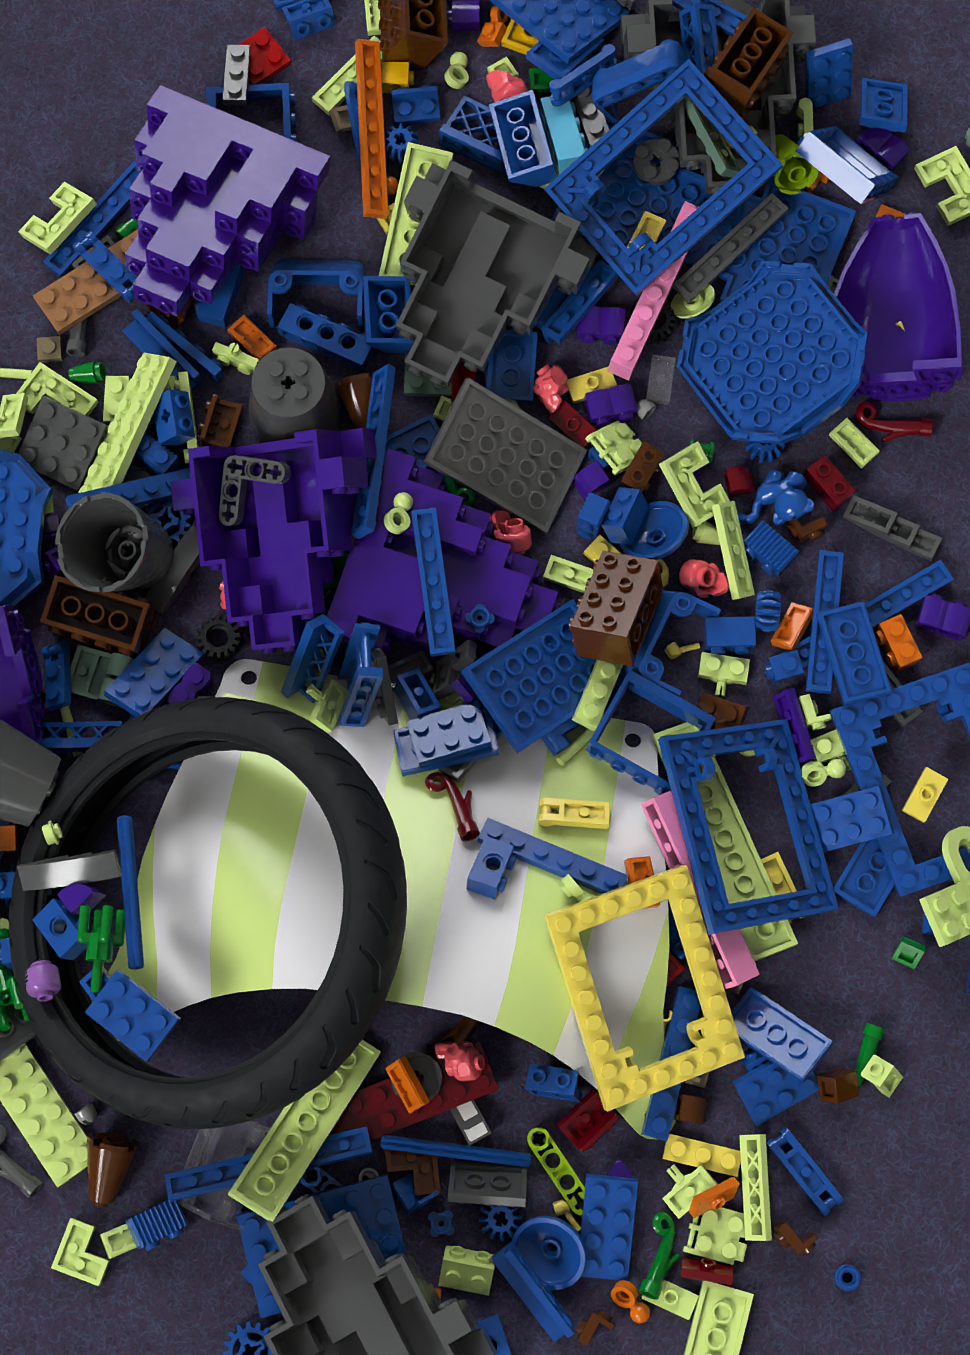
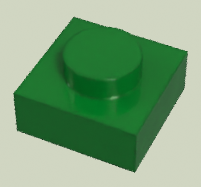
[529,68,553,94]
[892,936,926,970]

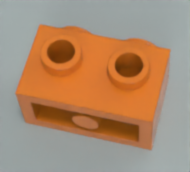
[875,614,923,673]

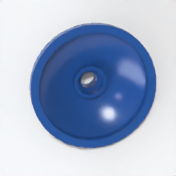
[620,501,689,560]
[512,1216,587,1290]

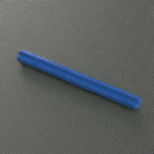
[117,815,144,970]
[380,1135,531,1167]

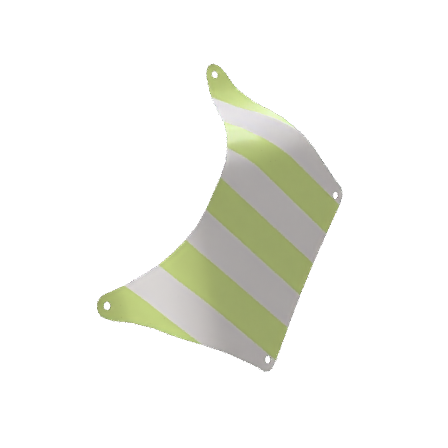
[91,659,676,1140]

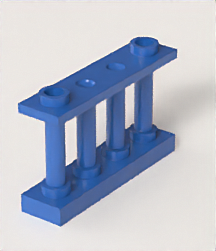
[337,623,383,727]

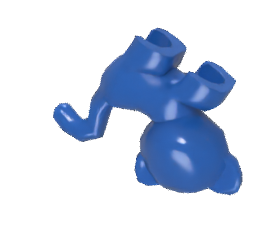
[738,470,815,525]

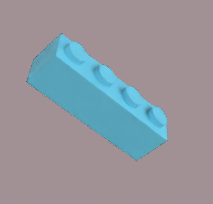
[540,96,588,175]

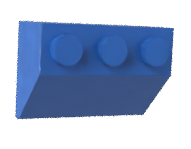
[363,276,414,353]

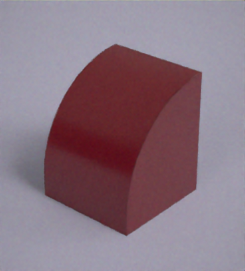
[724,466,757,497]

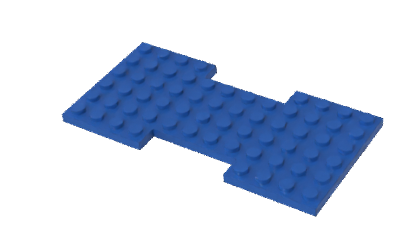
[552,116,856,303]

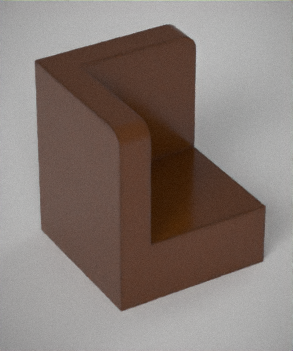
[817,1068,859,1104]

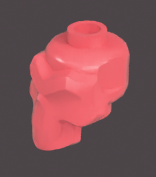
[486,70,528,102]
[533,364,569,414]
[492,511,532,555]
[679,559,729,598]
[435,1041,485,1082]

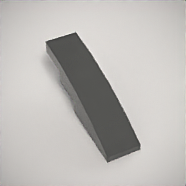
[843,495,942,562]
[145,521,200,615]
[17,849,121,891]

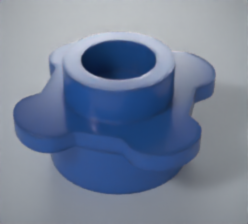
[465,604,495,633]
[428,1210,455,1237]

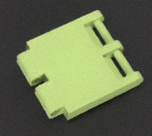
[585,421,642,476]
[683,1207,747,1265]

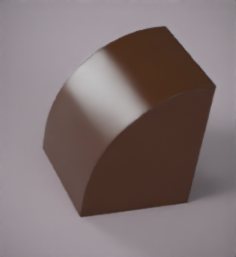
[674,1094,708,1125]

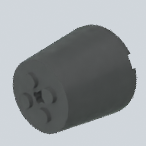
[248,348,343,443]
[55,493,173,592]
[0,719,61,827]

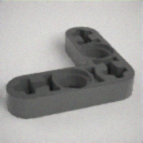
[219,455,291,526]

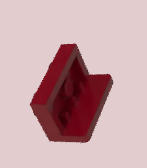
[556,1089,619,1153]

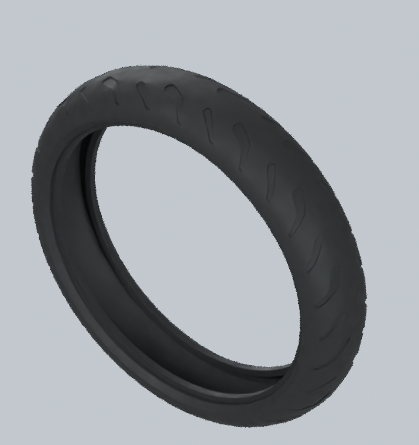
[9,697,407,1129]

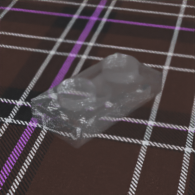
[646,355,676,405]

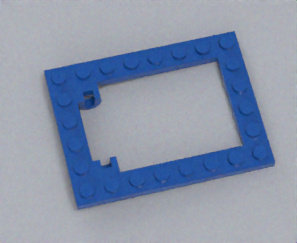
[544,59,783,296]
[830,663,970,897]
[658,719,839,935]

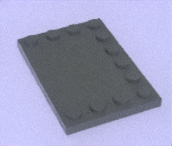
[423,378,587,534]

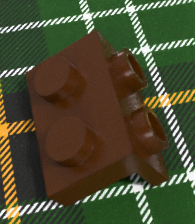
[198,394,243,447]
[621,441,664,495]
[772,1221,818,1255]

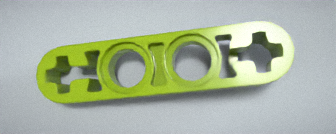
[527,1127,585,1216]

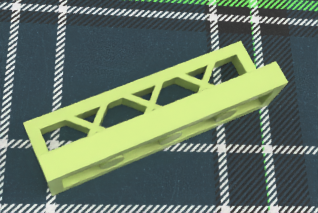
[739,1134,772,1241]

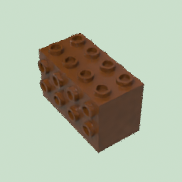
[378,0,448,70]
[704,8,794,121]
[569,551,664,667]
[40,575,158,658]

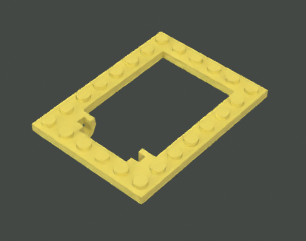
[544,865,745,1112]

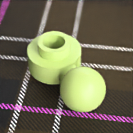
[444,52,469,89]
[384,492,413,534]
[801,759,847,787]
[560,874,594,902]

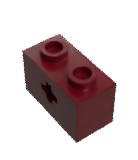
[803,455,856,513]

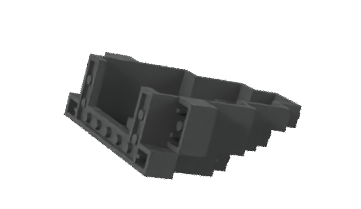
[620,0,816,195]
[396,160,599,387]
[258,1194,498,1355]

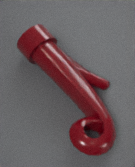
[856,401,933,442]
[425,772,480,842]

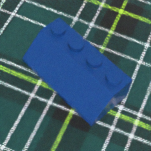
[489,90,558,187]

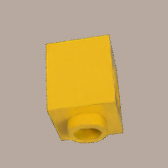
[381,62,414,93]

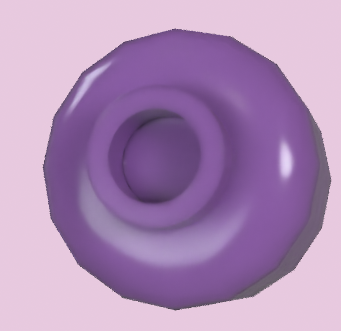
[25,960,61,1001]

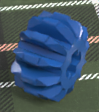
[384,123,420,165]
[744,441,785,464]
[755,590,781,632]
[479,1205,522,1241]

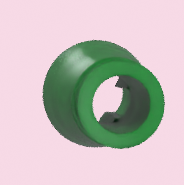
[69,360,106,384]

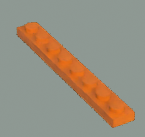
[355,39,388,219]

